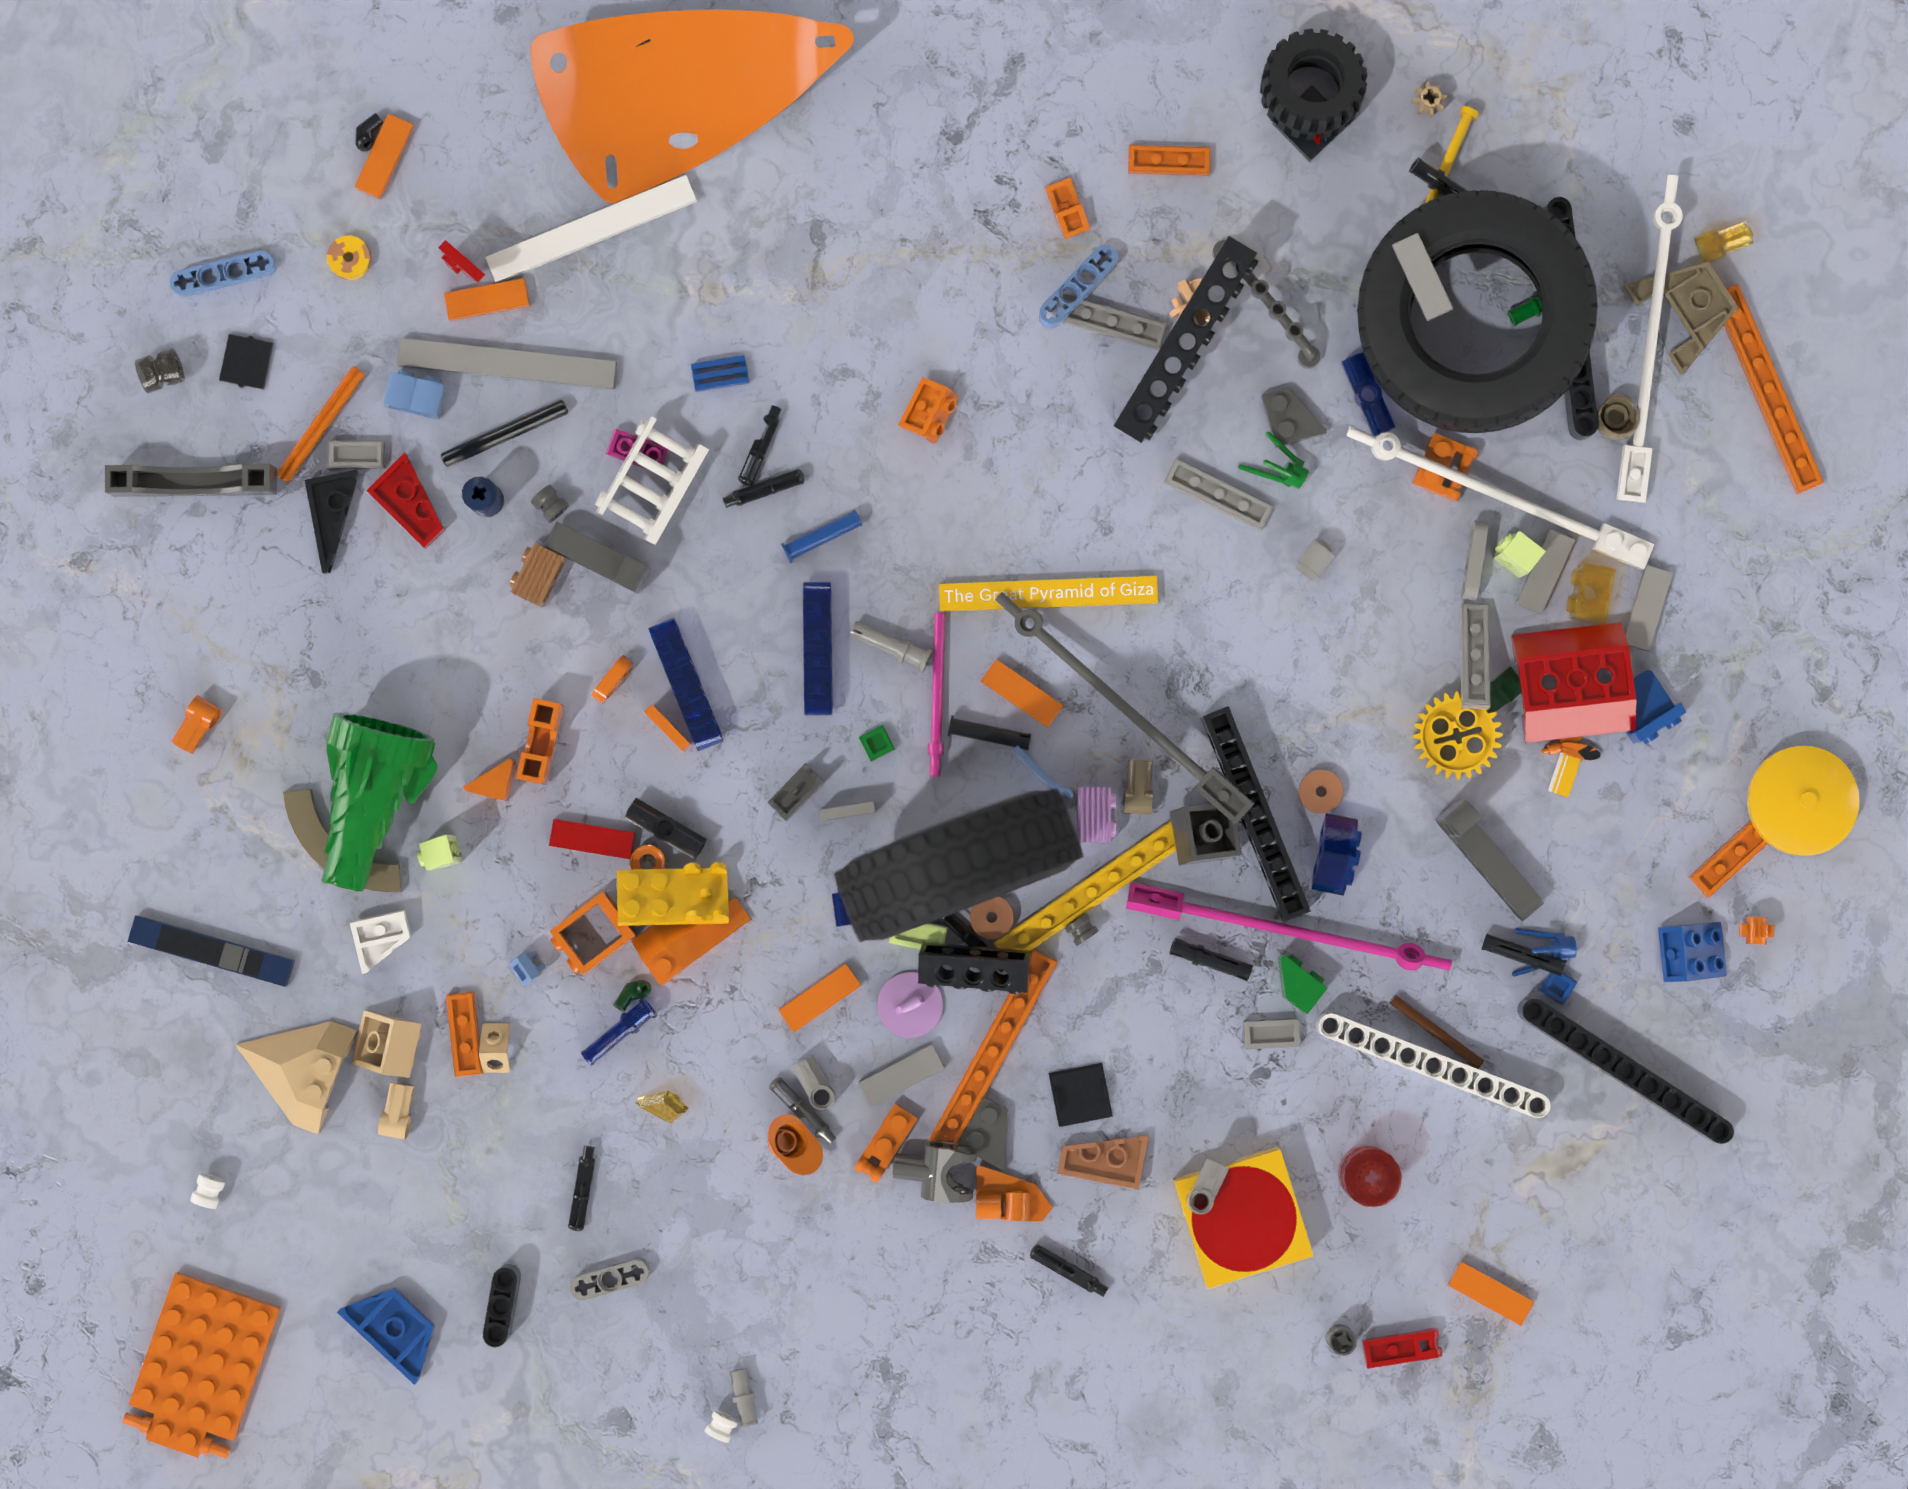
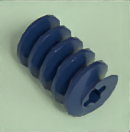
[462,477,504,517]

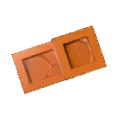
[1044,177,1090,239]

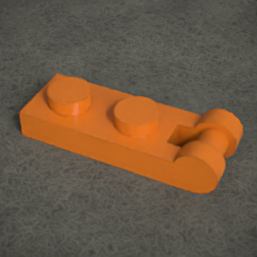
[853,1103,918,1183]

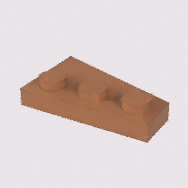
[1057,1135,1149,1190]

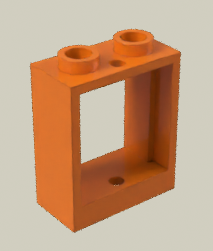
[549,891,638,975]

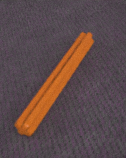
[276,366,365,483]

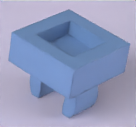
[509,951,546,987]

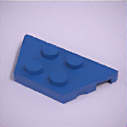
[337,1288,435,1385]

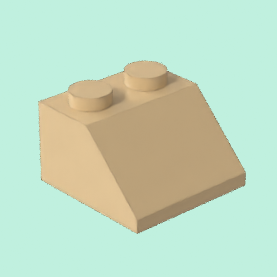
[352,1010,421,1078]

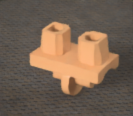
[1169,278,1210,326]

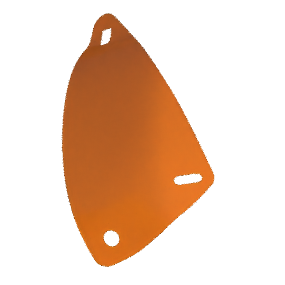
[530,10,854,203]

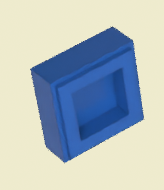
[1539,972,1578,1005]

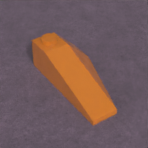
[631,897,752,986]

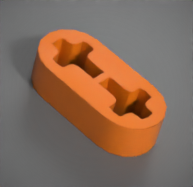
[591,655,634,704]

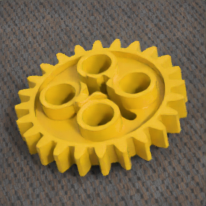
[1413,691,1503,780]

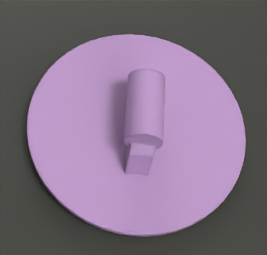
[877,972,943,1038]

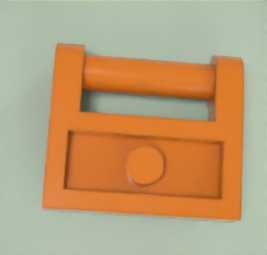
[1412,432,1479,502]

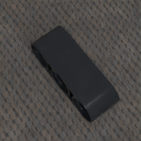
[483,1264,521,1347]

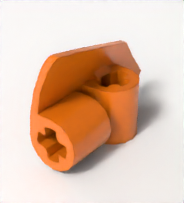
[976,1165,1053,1222]

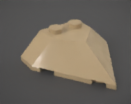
[235,1021,358,1134]

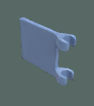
[1013,746,1073,799]

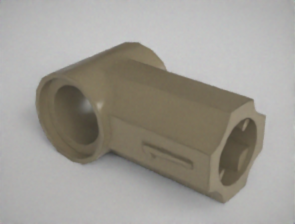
[1123,760,1153,815]

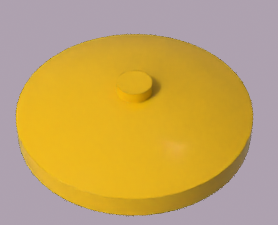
[1747,746,1859,856]

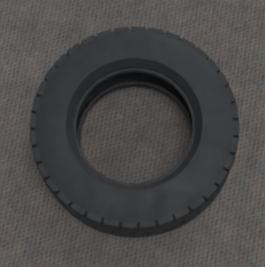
[1357,190,1598,433]
[834,788,1084,942]

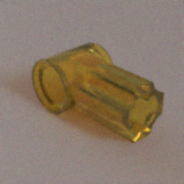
[1694,222,1753,263]

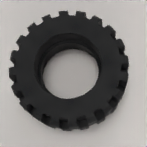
[1260,28,1368,140]

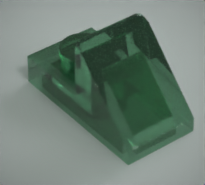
[1486,666,1521,713]

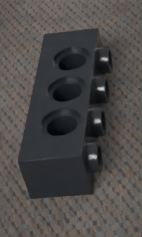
[918,942,1032,994]

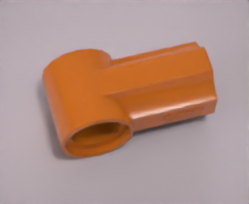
[171,695,222,754]

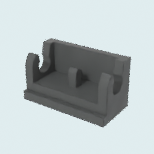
[767,763,825,821]

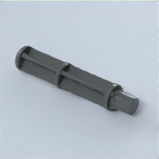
[769,1077,836,1145]

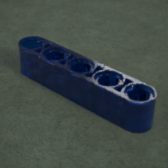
[803,582,833,716]
[648,618,724,752]

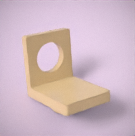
[479,1023,511,1073]

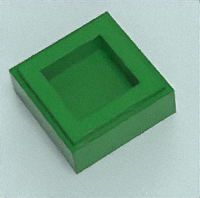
[859,725,895,762]

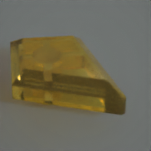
[635,1090,688,1123]

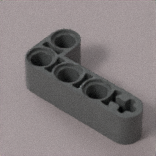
[544,522,651,594]

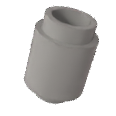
[1296,539,1335,581]

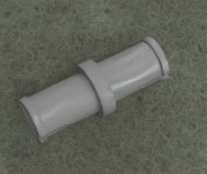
[729,1368,758,1427]

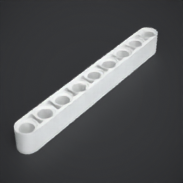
[1316,1012,1551,1118]

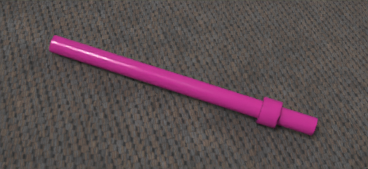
[927,613,945,777]

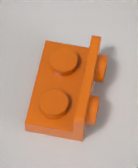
[898,377,958,444]

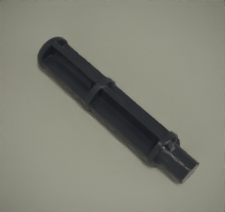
[738,405,782,486]
[723,469,805,508]
[938,914,1004,973]
[568,1145,595,1231]
[1030,1244,1108,1297]

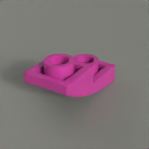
[605,429,669,470]

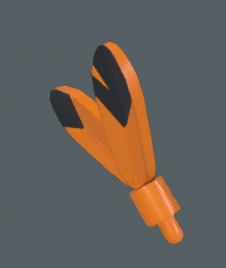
[1541,737,1601,761]

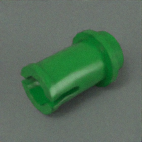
[1507,297,1542,326]

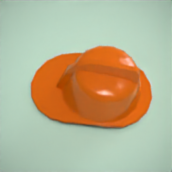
[767,1114,823,1176]

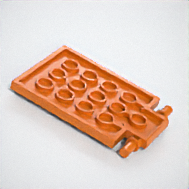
[122,1272,281,1459]

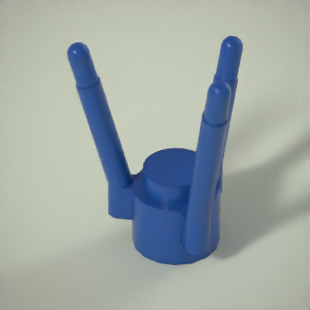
[1512,928,1577,977]

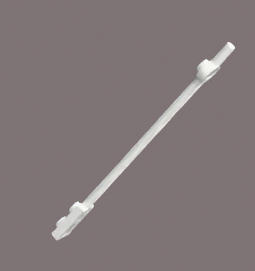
[1616,175,1683,503]
[1346,426,1654,570]

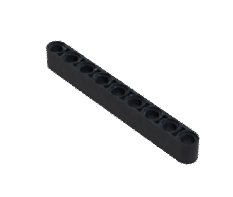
[1544,197,1598,440]
[1517,998,1734,1144]

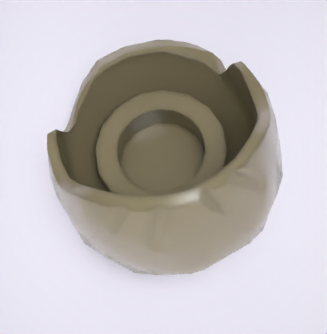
[1597,393,1639,441]

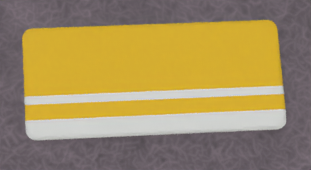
[1548,753,1581,797]

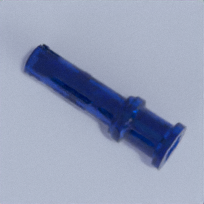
[581,997,658,1066]

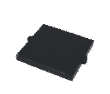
[219,334,274,390]

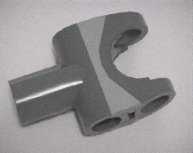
[892,1140,977,1203]

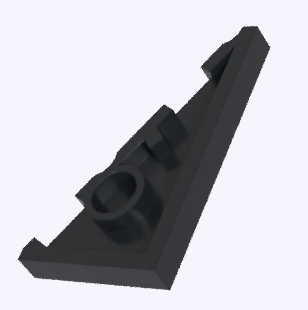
[305,470,359,574]

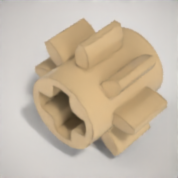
[1411,81,1447,118]

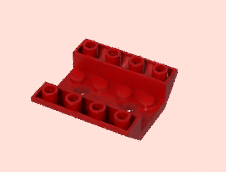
[1511,622,1636,743]

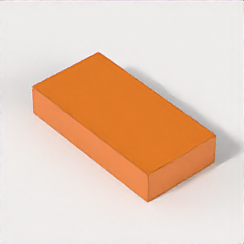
[644,704,692,752]

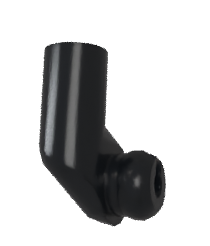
[355,112,383,152]

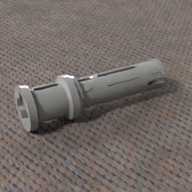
[849,621,933,673]

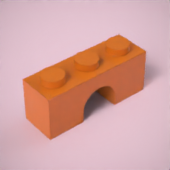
[515,698,564,785]

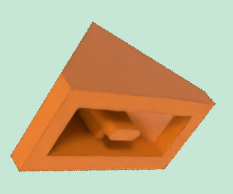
[463,758,517,801]

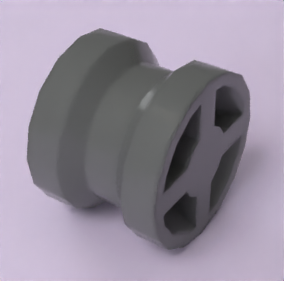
[1064,913,1099,946]

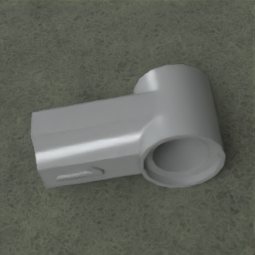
[792,1055,836,1110]
[1186,1158,1229,1214]

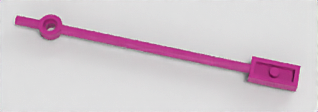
[1126,882,1452,971]

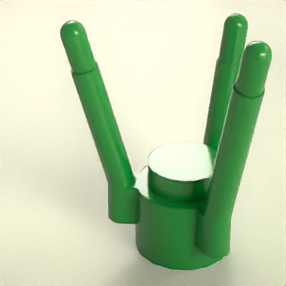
[1238,432,1309,489]

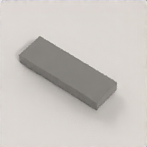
[1392,233,1453,322]
[1515,529,1575,615]
[1625,565,1673,652]
[859,1044,945,1107]

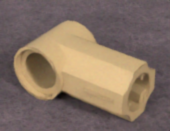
[378,1082,415,1140]

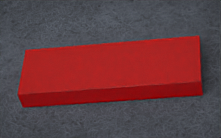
[549,819,635,859]

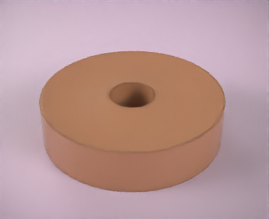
[1298,770,1343,814]
[970,896,1014,939]

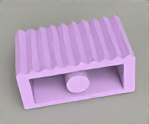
[1077,787,1116,843]

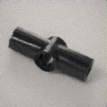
[624,797,707,859]

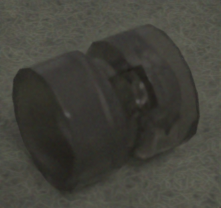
[135,348,185,393]

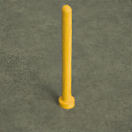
[1424,106,1479,204]

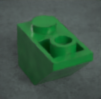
[1278,953,1328,1015]

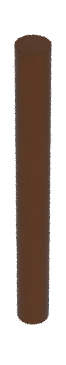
[1389,994,1484,1069]

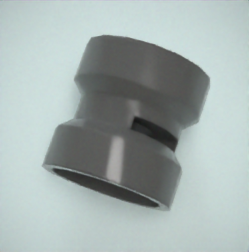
[531,485,569,523]
[1326,1324,1357,1356]

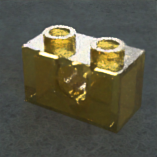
[1566,563,1616,625]

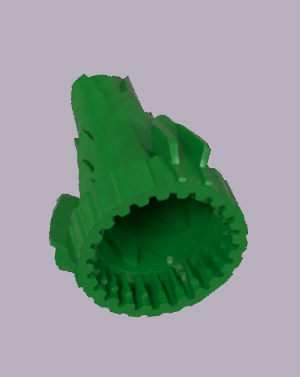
[321,712,438,892]

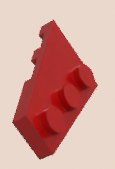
[366,452,445,549]

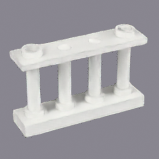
[594,417,709,545]

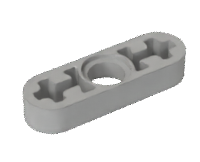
[1461,520,1489,600]
[570,1259,650,1300]

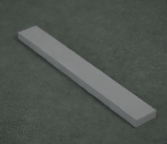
[397,338,617,389]

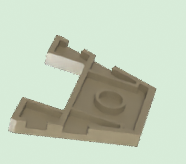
[1623,262,1739,375]

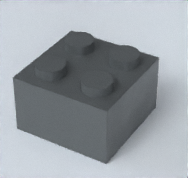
[1170,803,1242,866]

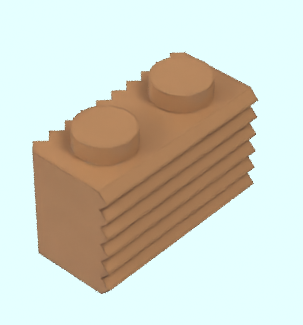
[509,543,566,608]

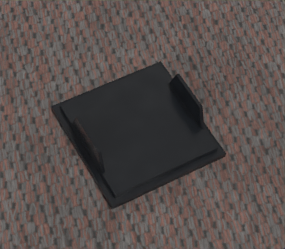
[1048,1063,1113,1127]

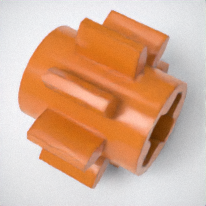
[1739,916,1774,945]

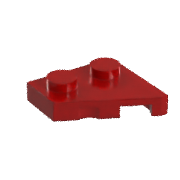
[438,240,485,283]

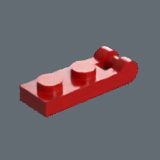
[1362,1328,1443,1369]

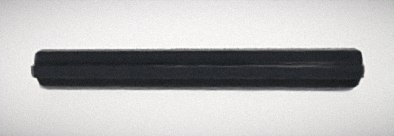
[441,400,568,467]

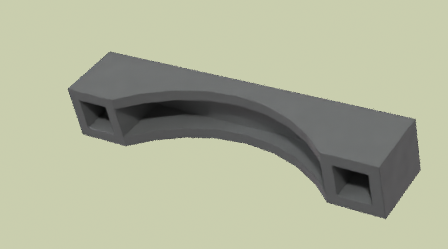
[105,464,277,497]

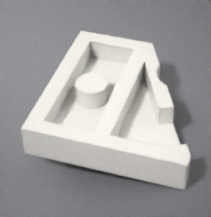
[350,909,411,974]

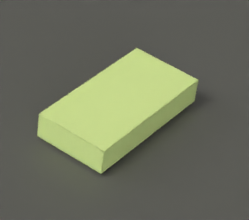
[889,923,948,949]

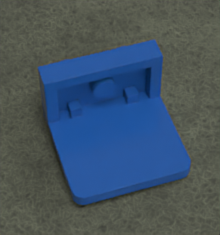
[1626,670,1687,744]

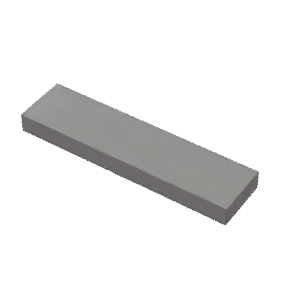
[1059,294,1168,351]
[1164,458,1274,531]
[1460,603,1490,709]

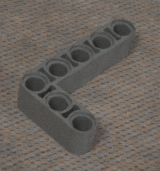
[1435,800,1544,922]

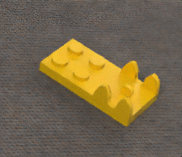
[616,862,729,926]

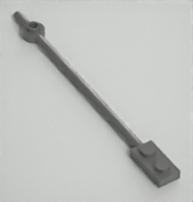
[995,592,1255,825]

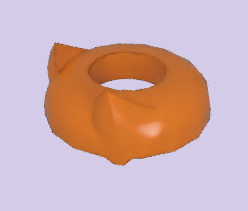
[629,844,666,870]

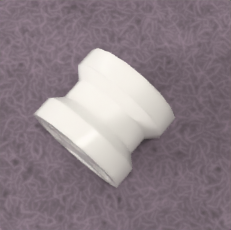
[704,1410,739,1443]

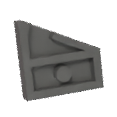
[1261,387,1327,448]
[958,1096,1008,1171]

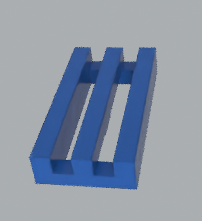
[691,355,749,392]

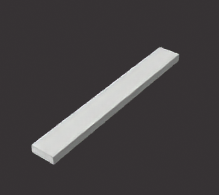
[485,175,697,283]

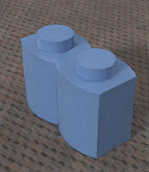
[383,369,446,419]

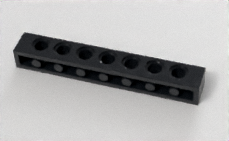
[1113,236,1259,443]
[1201,706,1311,922]

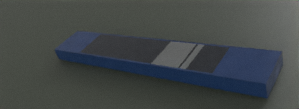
[127,915,295,987]

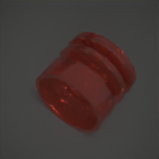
[1338,1145,1402,1207]

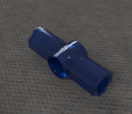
[1341,353,1395,436]

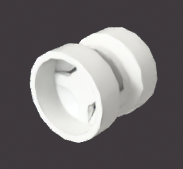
[190,1173,226,1209]

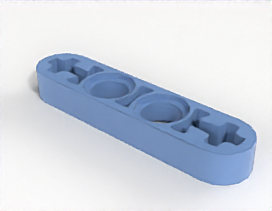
[1039,245,1118,329]
[170,251,276,297]

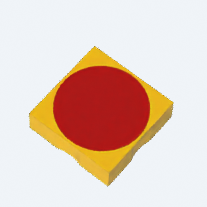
[1173,1147,1314,1289]

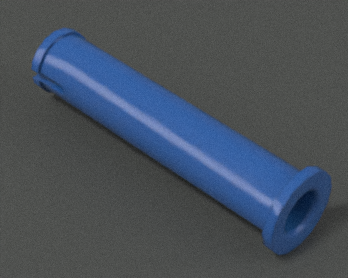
[781,510,863,563]

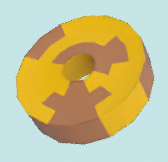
[327,235,372,280]

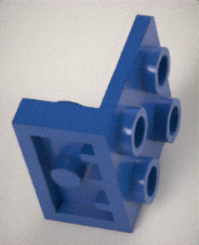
[1658,922,1727,982]

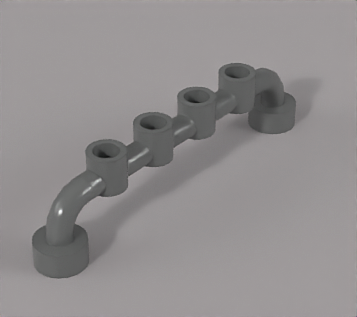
[1212,240,1320,369]

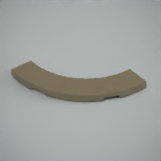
[283,789,402,892]

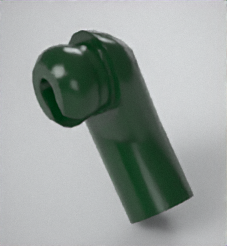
[613,980,651,1012]

